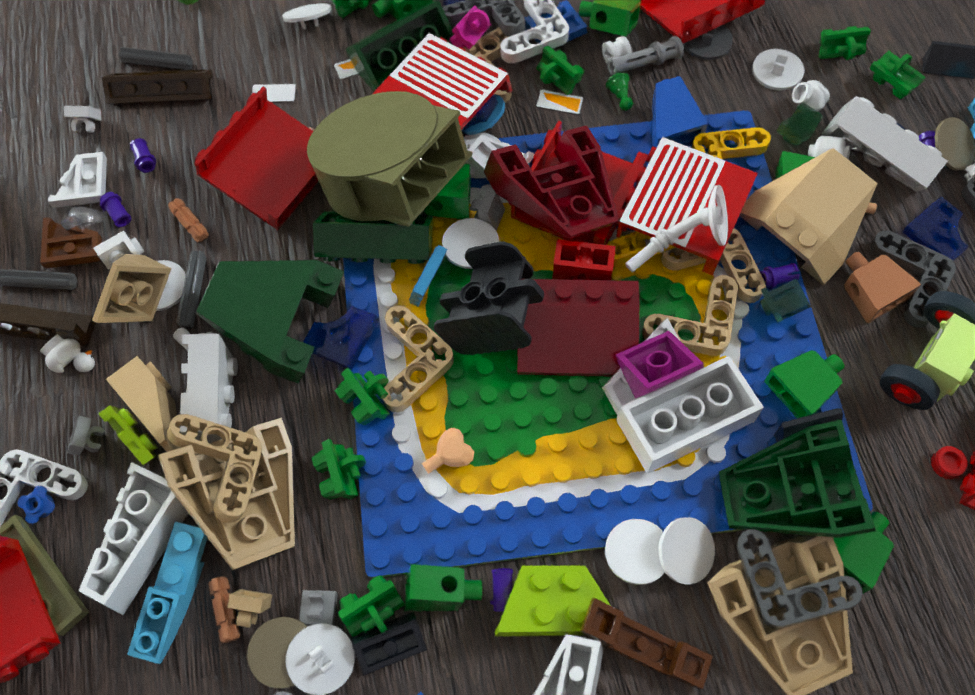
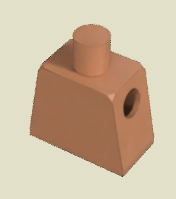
[844,251,921,324]

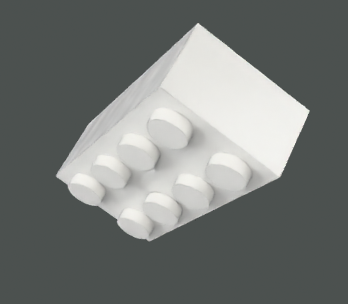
[616,356,764,474]

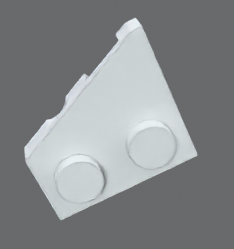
[48,152,107,208]

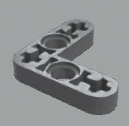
[443,0,526,37]
[870,230,956,328]
[737,529,863,629]

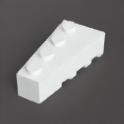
[822,96,947,192]
[79,462,188,615]

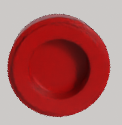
[931,446,968,479]

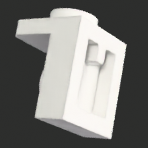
[93,231,145,270]

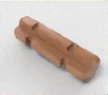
[168,198,209,242]
[208,576,240,643]

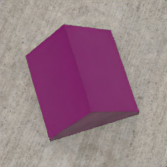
[616,331,704,399]

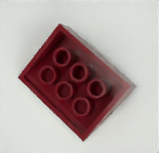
[517,279,640,377]

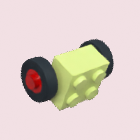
[880,291,975,410]

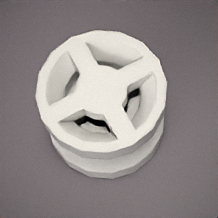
[602,36,632,65]

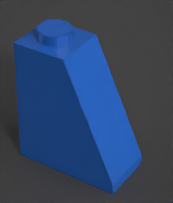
[652,76,708,147]

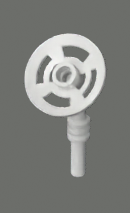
[625,185,728,272]

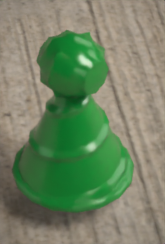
[605,73,633,111]

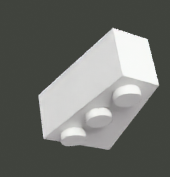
[180,334,238,443]
[532,634,604,695]

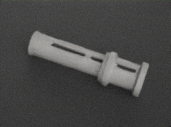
[608,36,684,75]

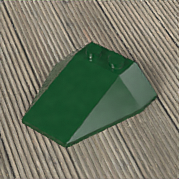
[719,420,876,538]

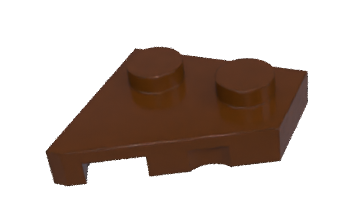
[40,217,102,269]

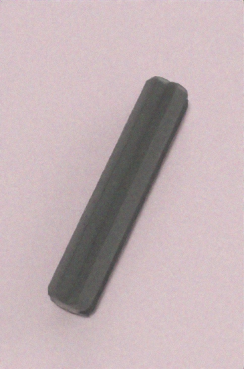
[118,47,193,70]
[176,251,207,329]
[0,269,78,290]

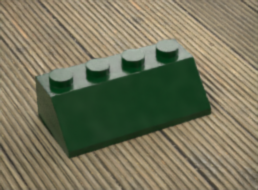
[345,0,454,91]
[313,211,434,264]

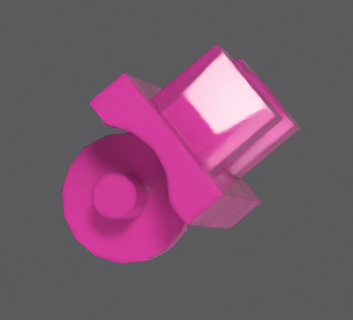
[449,5,492,49]

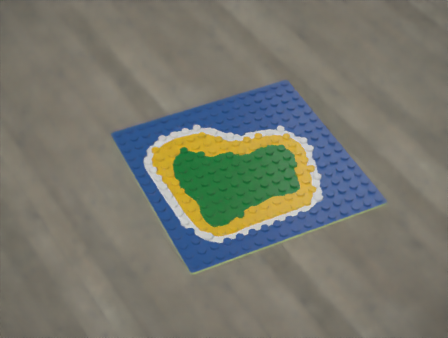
[343,110,873,578]

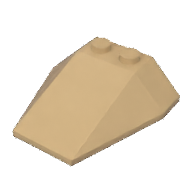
[739,148,878,285]
[158,418,295,570]
[708,535,853,695]

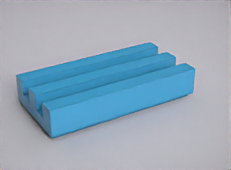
[409,245,448,307]

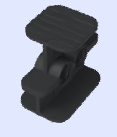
[434,241,544,355]

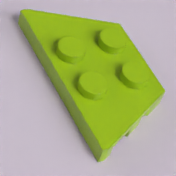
[98,405,158,465]
[495,566,611,637]

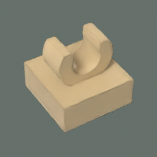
[228,589,272,628]

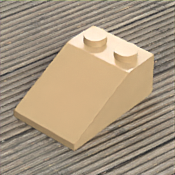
[92,254,172,323]
[106,356,181,452]

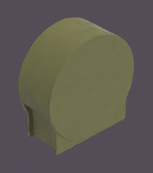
[307,91,473,227]

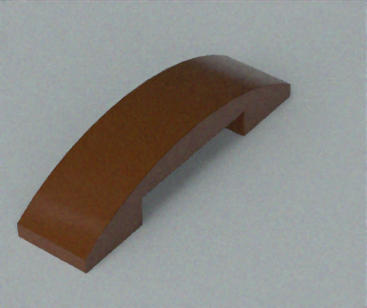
[580,598,713,689]

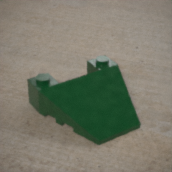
[196,260,344,384]

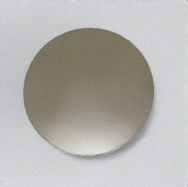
[935,117,975,171]
[247,617,307,689]

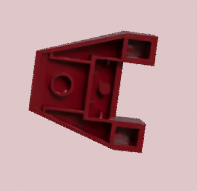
[484,125,619,239]

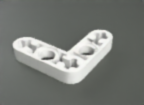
[500,0,569,63]
[0,450,88,527]

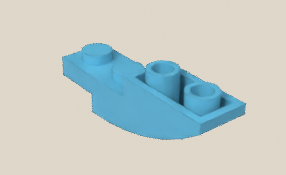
[127,522,208,664]

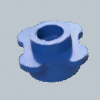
[18,485,55,524]

